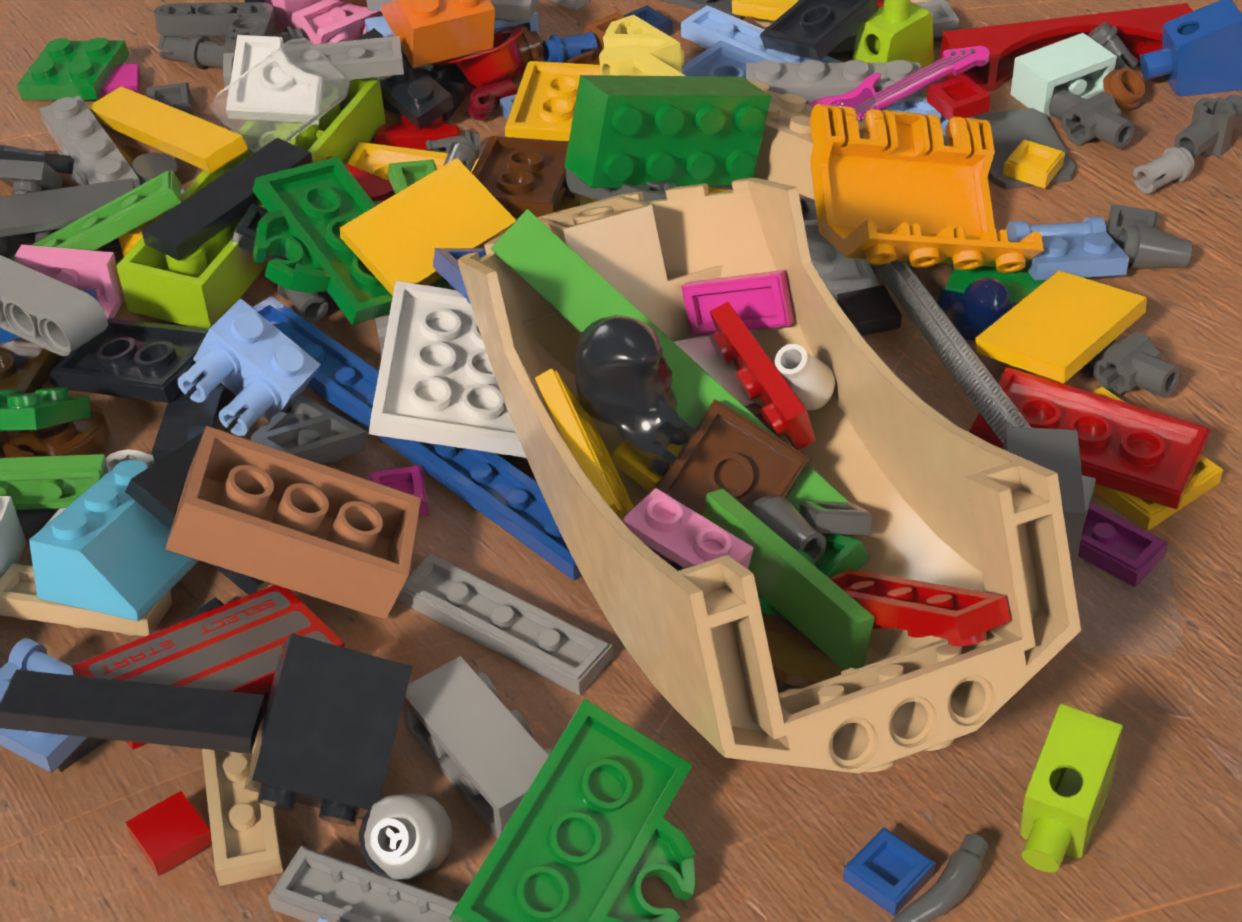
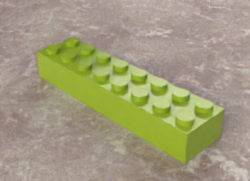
[116,78,385,329]

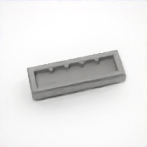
[268,846,458,922]

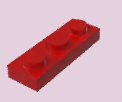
[710,301,816,451]

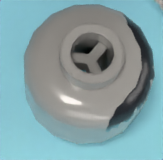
[359,793,453,880]

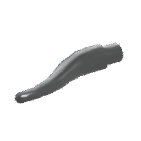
[891,834,989,922]

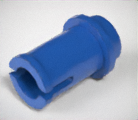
[542,32,598,63]

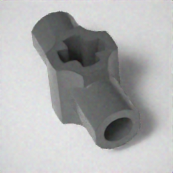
[1049,90,1135,149]
[1174,95,1242,159]
[1086,331,1181,398]

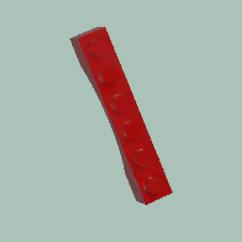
[940,3,1193,92]

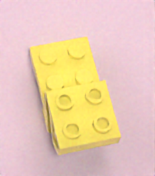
[599,15,685,76]

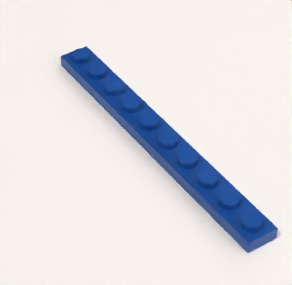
[252,296,582,581]

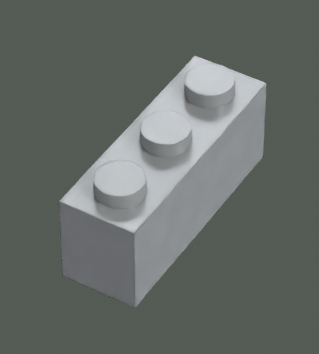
[402,656,552,839]

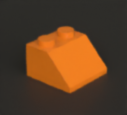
[381,0,495,68]

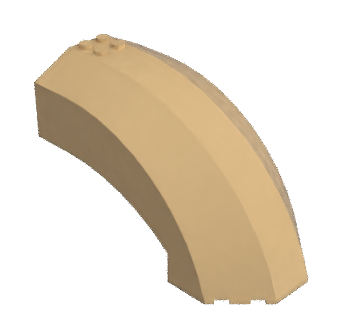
[457,178,1081,774]

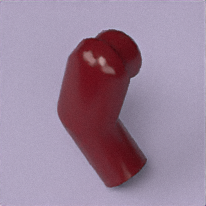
[466,78,517,121]

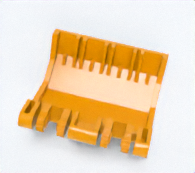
[810,104,1044,273]

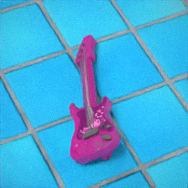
[808,46,990,122]

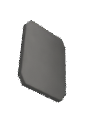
[972,108,1076,190]

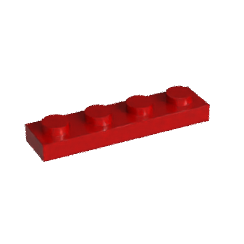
[828,569,1011,646]

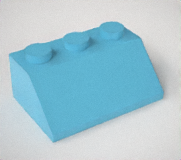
[29,460,199,621]

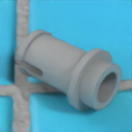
[1133,146,1194,194]

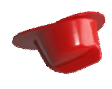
[431,25,524,88]

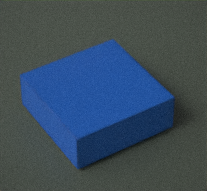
[843,827,936,917]

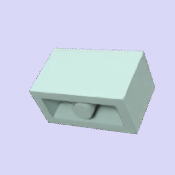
[1010,33,1117,117]

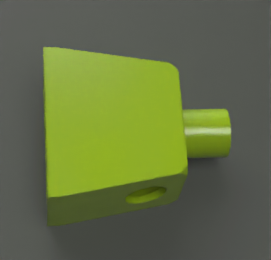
[852,0,934,69]
[1020,703,1123,873]

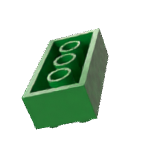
[564,75,772,188]

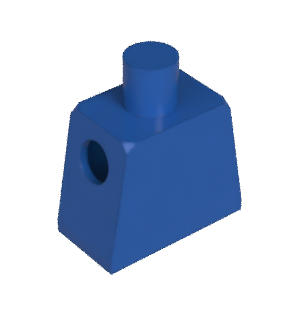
[1140,0,1242,97]

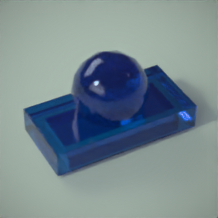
[937,277,1017,342]

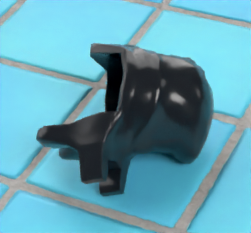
[575,315,695,476]

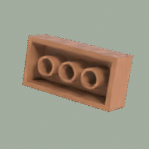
[165,426,421,620]

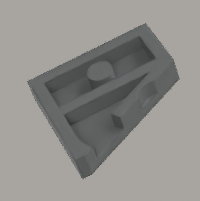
[250,395,367,464]

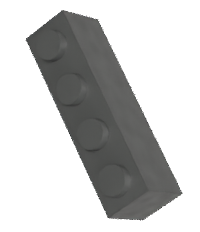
[0,178,135,259]

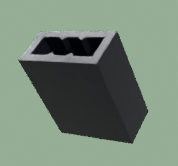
[244,633,413,826]

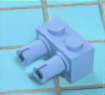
[178,299,321,436]

